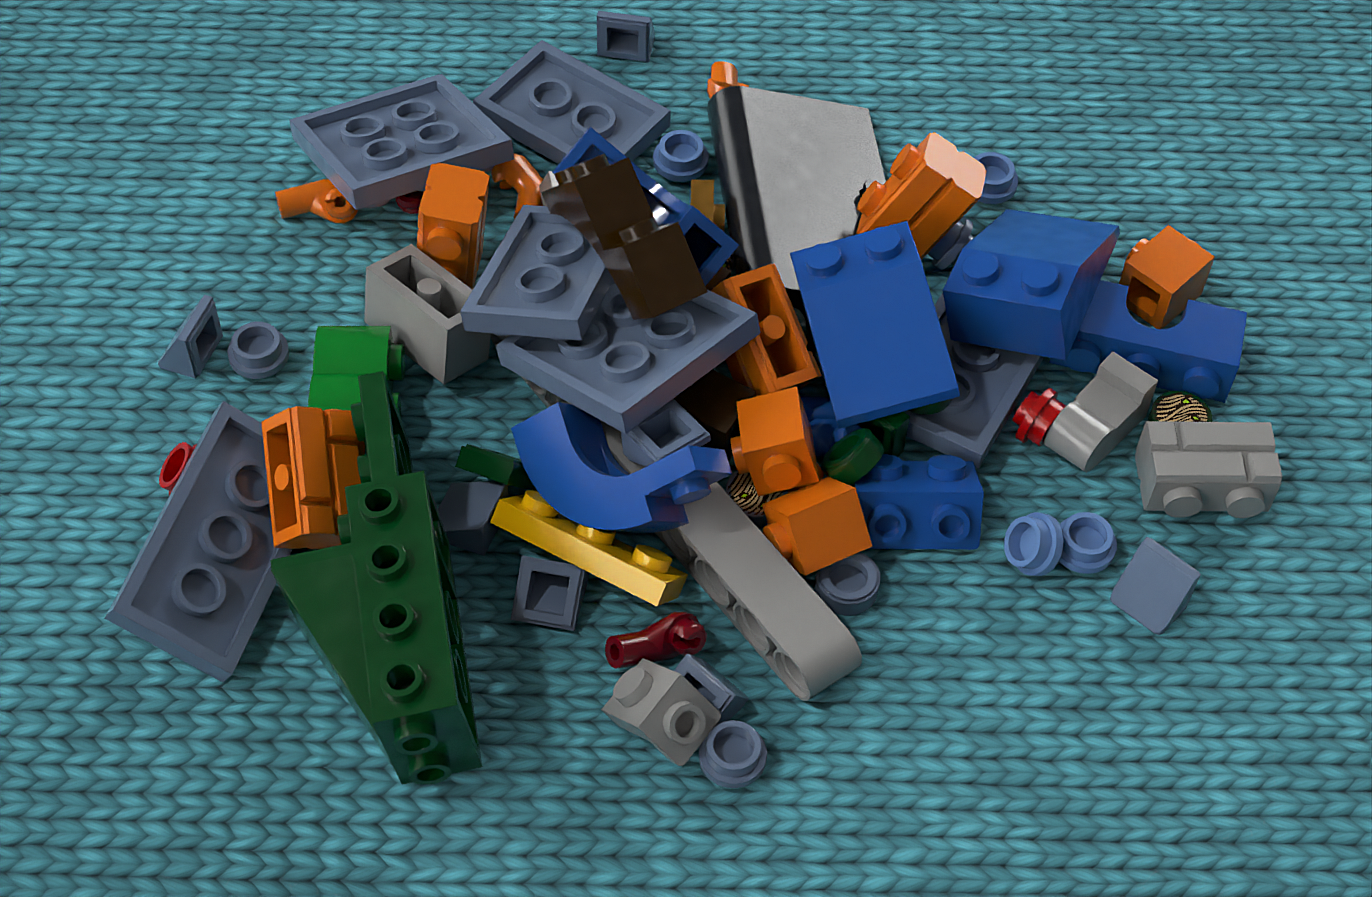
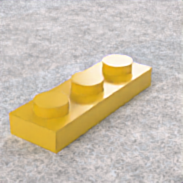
[490,490,688,606]

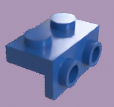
[850,454,984,550]

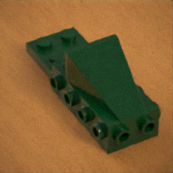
[270,371,483,785]

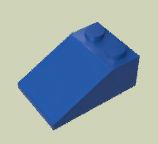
[942,209,1120,361]
[790,221,960,429]

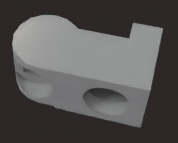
[1044,352,1159,473]

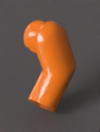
[491,153,543,220]
[275,179,358,224]

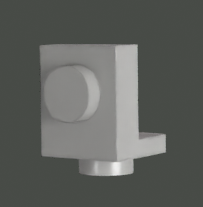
[601,658,721,766]

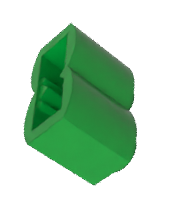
[308,326,405,443]

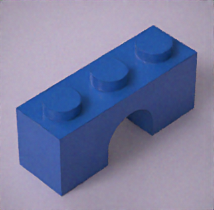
[1049,280,1247,403]

